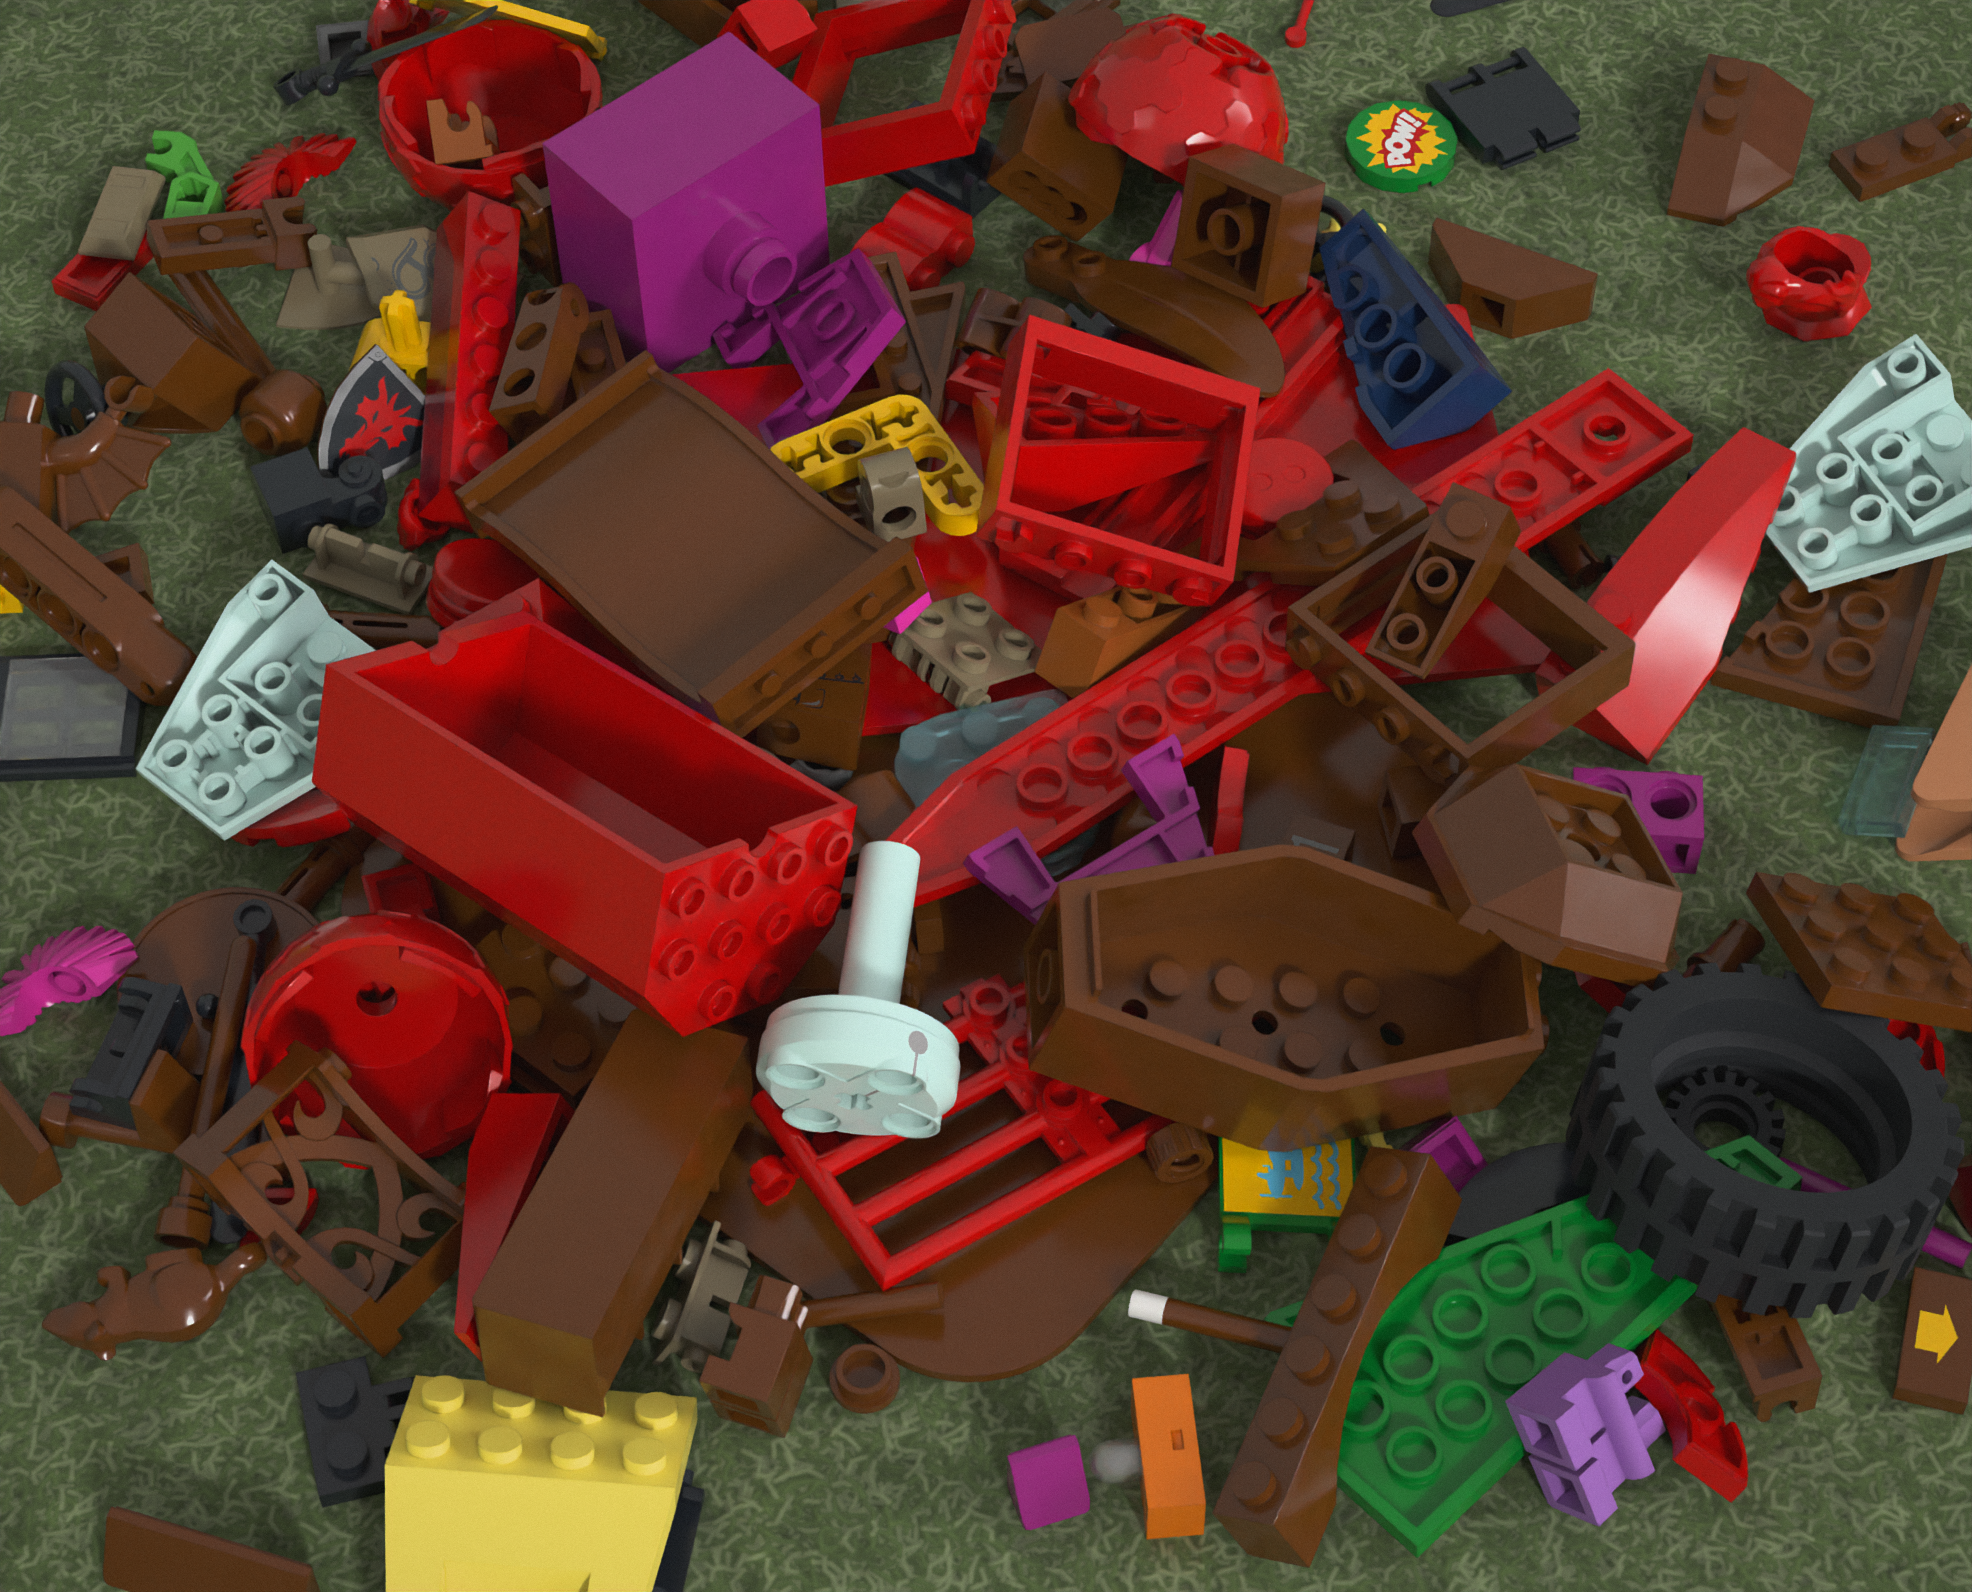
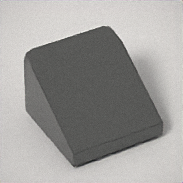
[316,20,375,77]

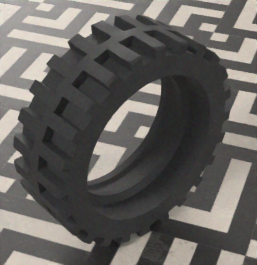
[1566,963,1965,1318]

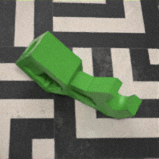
[145,130,225,219]

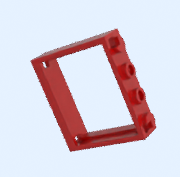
[792,0,1017,187]
[975,315,1261,608]

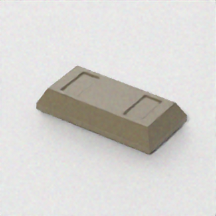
[78,166,166,261]

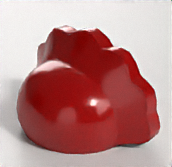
[397,478,450,552]

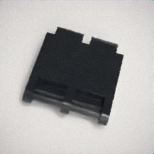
[1425,47,1581,170]

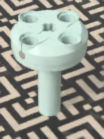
[756,841,961,1138]

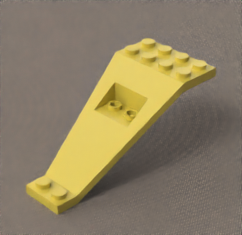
[385,1375,697,1592]

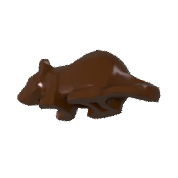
[42,1242,267,1361]

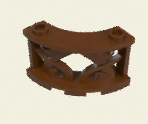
[172,1039,466,1358]

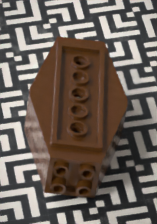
[1023,844,1549,1152]

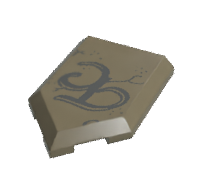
[346,224,526,322]

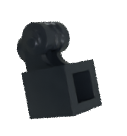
[250,447,388,554]

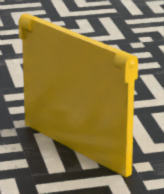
[409,0,607,62]

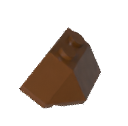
[1667,54,1815,227]

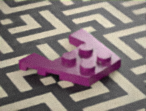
[712,248,906,449]
[963,734,1214,925]

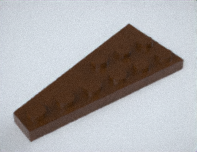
[1710,554,1948,735]

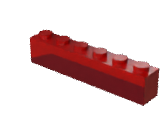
[417,191,521,534]

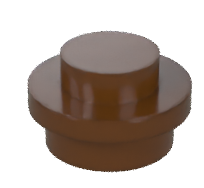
[829,1344,900,1414]

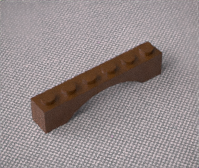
[1212,1146,1462,1568]

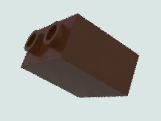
[986,71,1129,241]

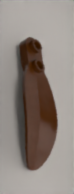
[1023,235,1285,398]

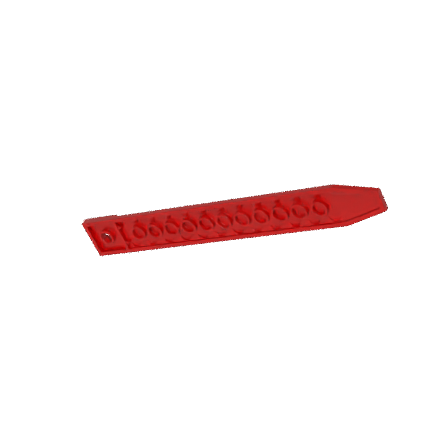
[885,368,1694,908]

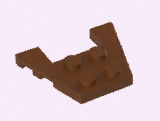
[1176,440,1430,587]

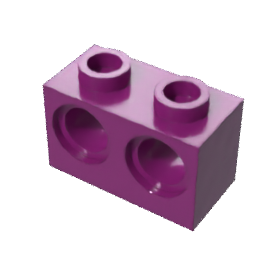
[1571,767,1704,874]

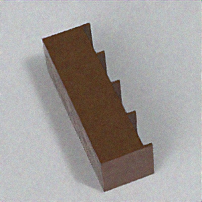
[472,1009,755,1418]

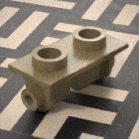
[302,523,433,615]
[651,1220,751,1373]

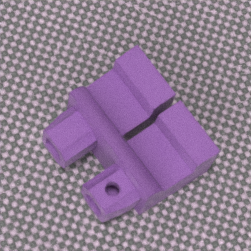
[1505,1343,1666,1527]

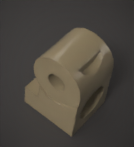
[855,447,927,542]

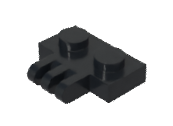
[296,1356,415,1508]

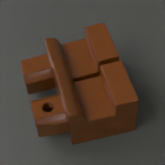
[699,1275,814,1438]

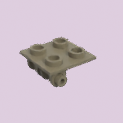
[888,592,1042,716]

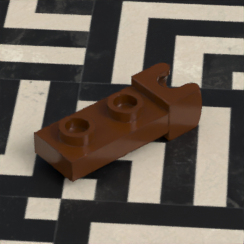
[147,197,317,275]

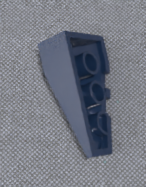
[1319,209,1512,450]

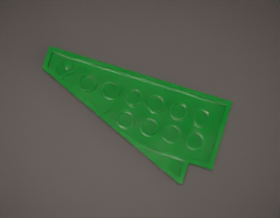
[1264,1135,1803,1558]

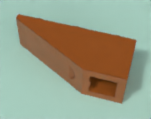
[1034,586,1211,699]

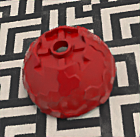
[1068,13,1289,187]
[378,20,603,211]
[241,909,513,1170]

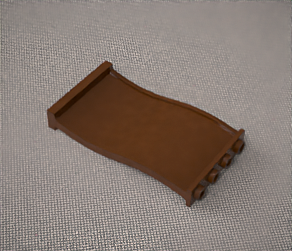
[455,350,928,738]

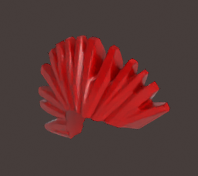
[225,133,356,212]

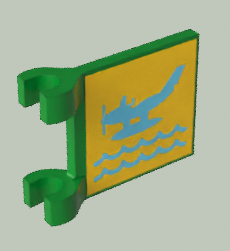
[1217,1136,1356,1273]

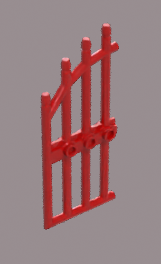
[750,974,1261,1292]

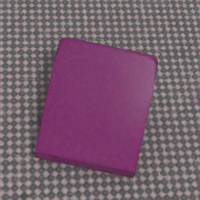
[1397,1116,1488,1193]
[1007,1434,1090,1530]

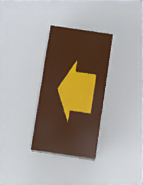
[1892,1267,1972,1415]

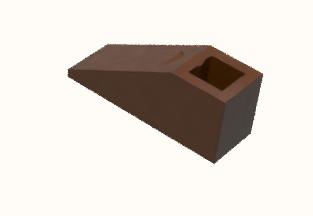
[1365,482,1521,680]

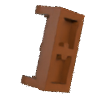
[426,99,500,170]

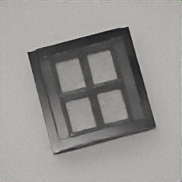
[0,653,148,782]

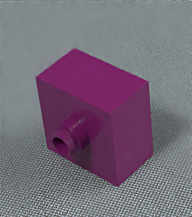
[542,32,830,373]

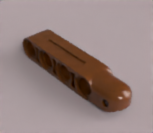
[0,484,198,706]

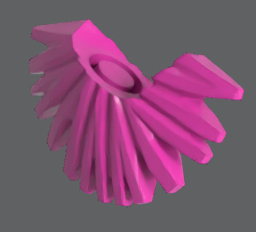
[0,926,139,1036]

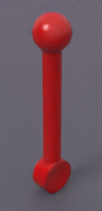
[1285,0,1314,48]

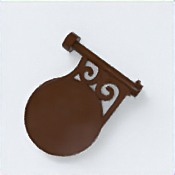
[39,887,319,1187]

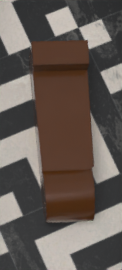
[489,282,589,445]

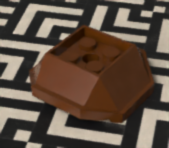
[1412,763,1683,991]

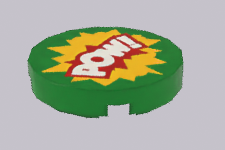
[1344,100,1458,193]

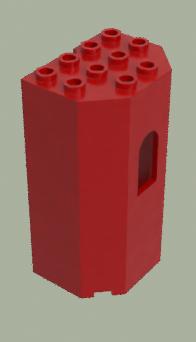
[312,610,858,1037]

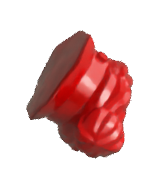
[1746,226,1872,341]

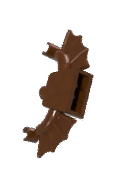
[0,376,171,535]

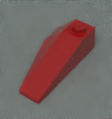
[972,391,1217,512]
[454,1093,575,1362]

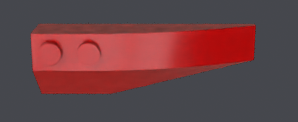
[1535,427,1797,765]

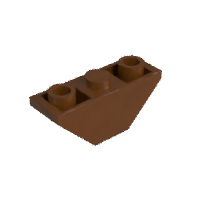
[1428,218,1598,339]

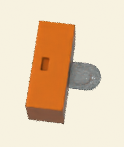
[1089,1374,1206,1539]

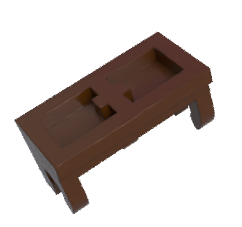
[1705,1294,1822,1422]

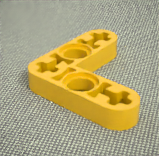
[769,395,984,536]

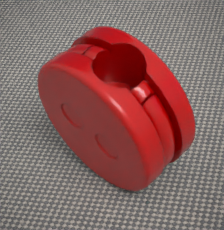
[1240,437,1334,541]
[426,538,540,628]

